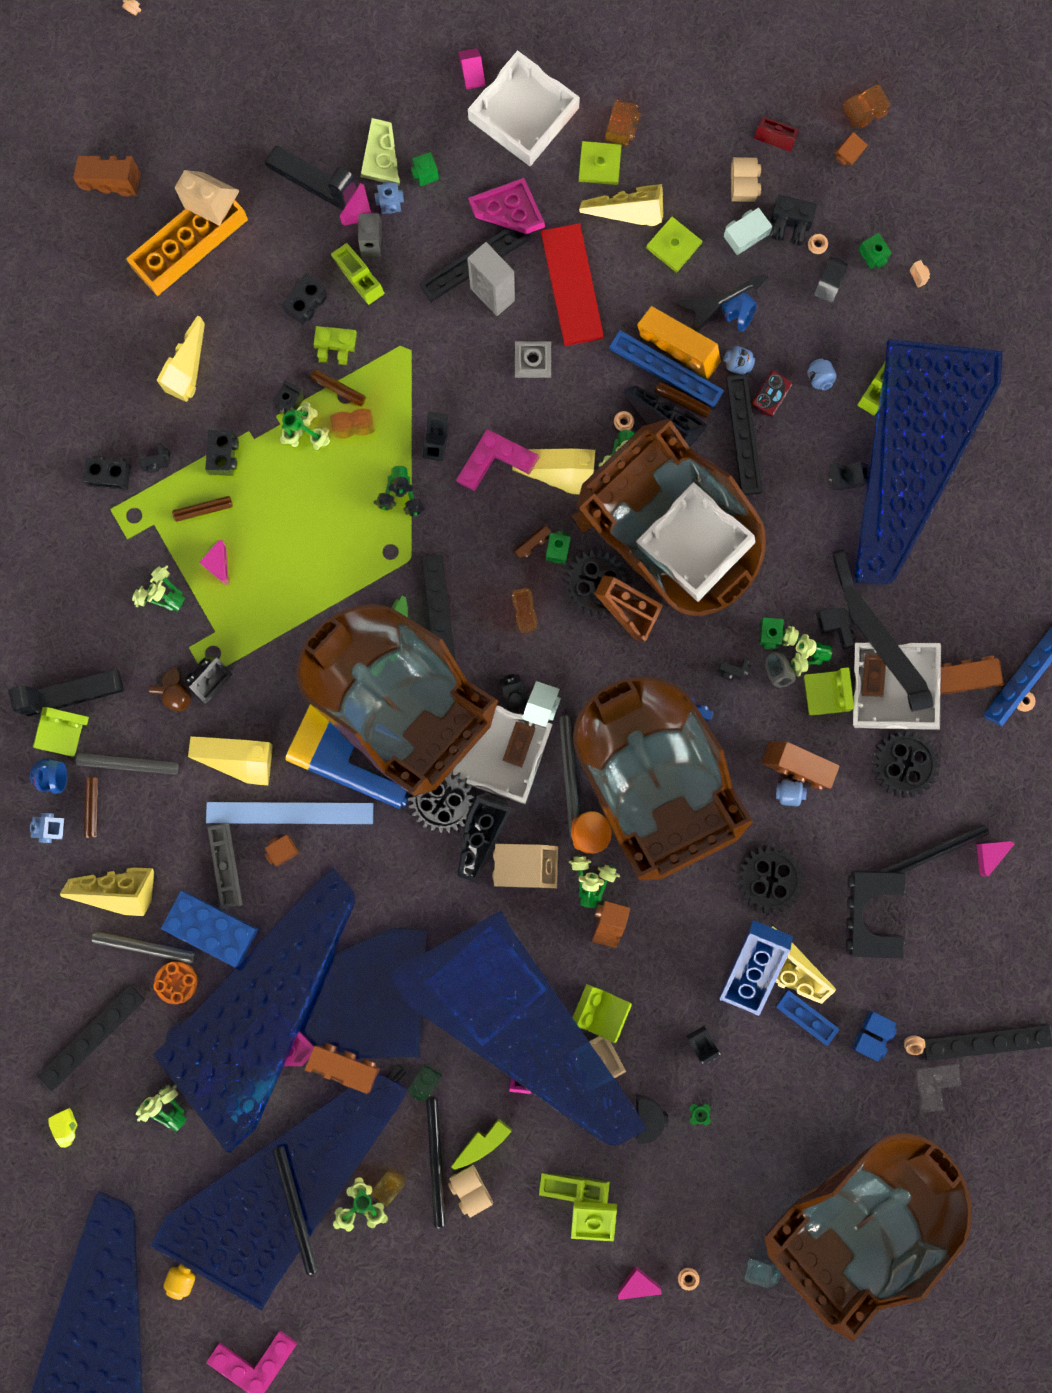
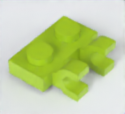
[314,326,357,365]

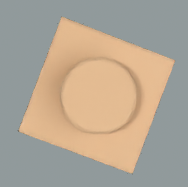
[910,260,930,287]

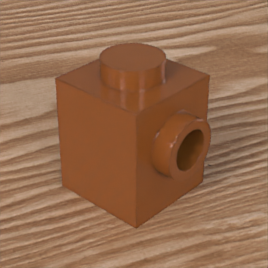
[833,132,868,166]
[265,835,299,866]

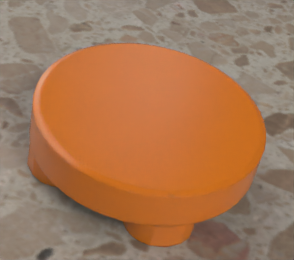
[571,811,612,854]
[154,961,198,1004]

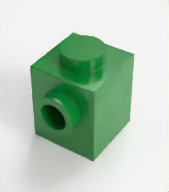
[410,152,439,186]
[858,233,892,269]
[546,531,571,564]
[759,618,784,650]

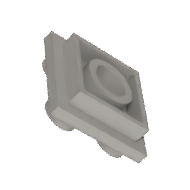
[515,341,551,378]

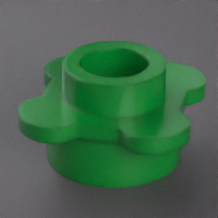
[690,1104,711,1126]

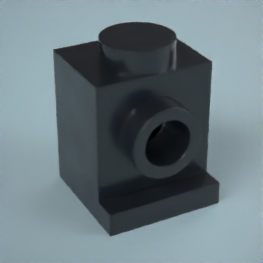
[273,380,305,415]

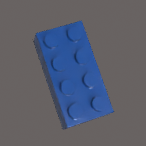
[161,891,259,968]
[720,920,793,1016]

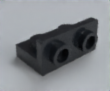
[181,656,233,704]

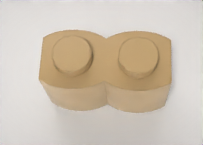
[731,157,761,202]
[448,1164,493,1217]

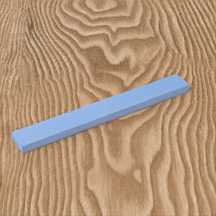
[206,802,374,824]

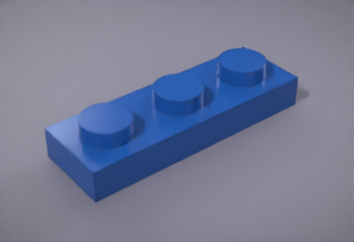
[775,990,840,1046]

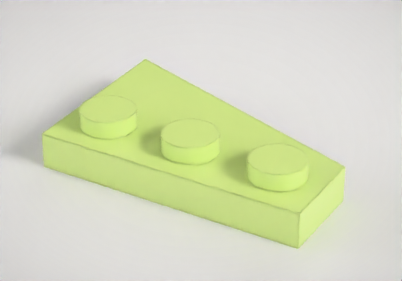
[360,118,400,186]

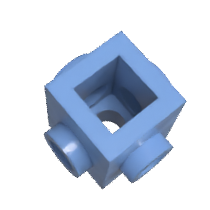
[375,182,404,214]
[30,813,64,843]

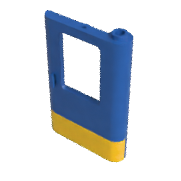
[286,698,410,809]

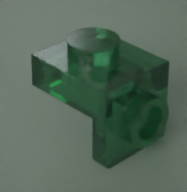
[408,1064,442,1102]

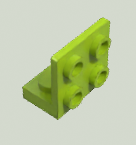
[804,668,854,716]
[33,707,89,757]
[570,984,632,1043]

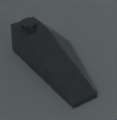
[624,385,708,447]
[458,793,512,882]

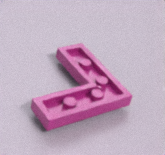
[456,429,540,491]
[206,1331,297,1393]

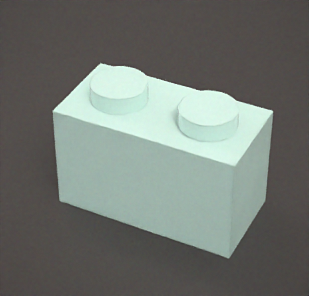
[724,208,772,255]
[522,681,561,727]

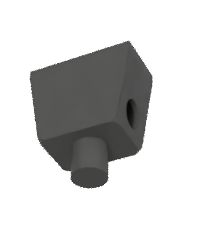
[358,213,381,258]

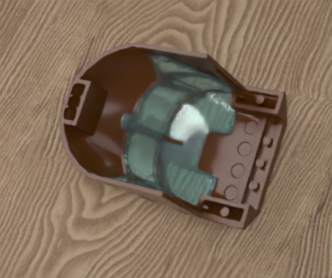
[577,419,766,616]
[296,604,498,796]
[573,677,753,880]
[764,1133,972,1341]

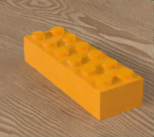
[126,200,248,296]

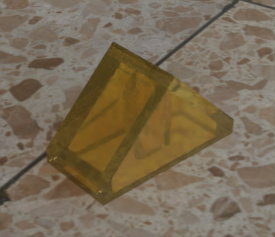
[371,1167,407,1207]

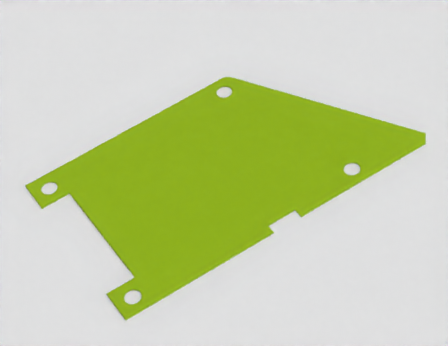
[110,346,412,667]

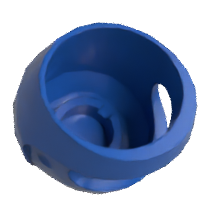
[721,293,757,332]
[30,759,67,794]

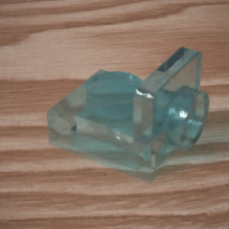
[745,1258,781,1289]

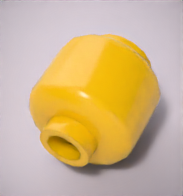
[163,1264,195,1300]

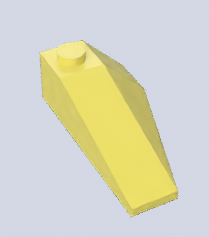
[579,184,663,226]
[157,316,205,402]
[512,449,595,495]
[188,737,273,785]
[60,868,154,916]
[771,926,836,1004]

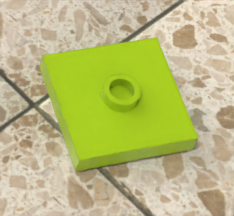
[579,141,622,185]
[646,217,703,273]
[571,1201,617,1241]

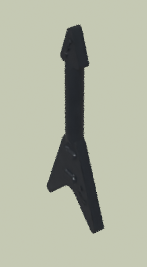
[677,275,768,332]

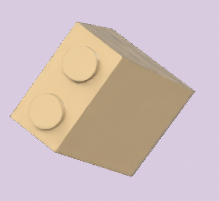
[175,170,239,226]
[492,844,558,888]

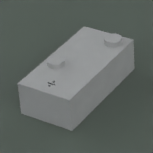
[468,242,515,316]

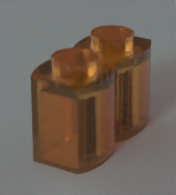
[842,84,891,128]
[605,99,641,146]
[330,409,375,439]
[512,588,537,635]

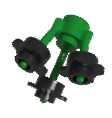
[374,466,425,516]

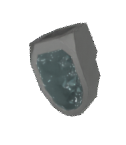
[765,651,796,688]

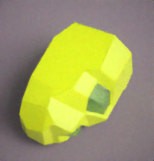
[48,1108,77,1148]

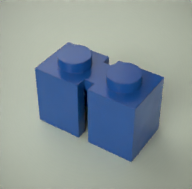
[851,1010,897,1062]

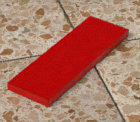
[541,223,604,346]

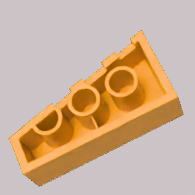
[637,306,721,380]

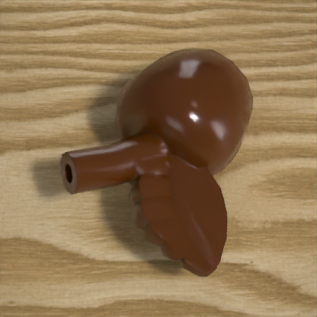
[149,667,191,712]

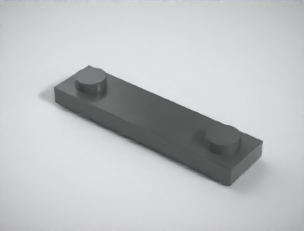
[207,823,243,909]

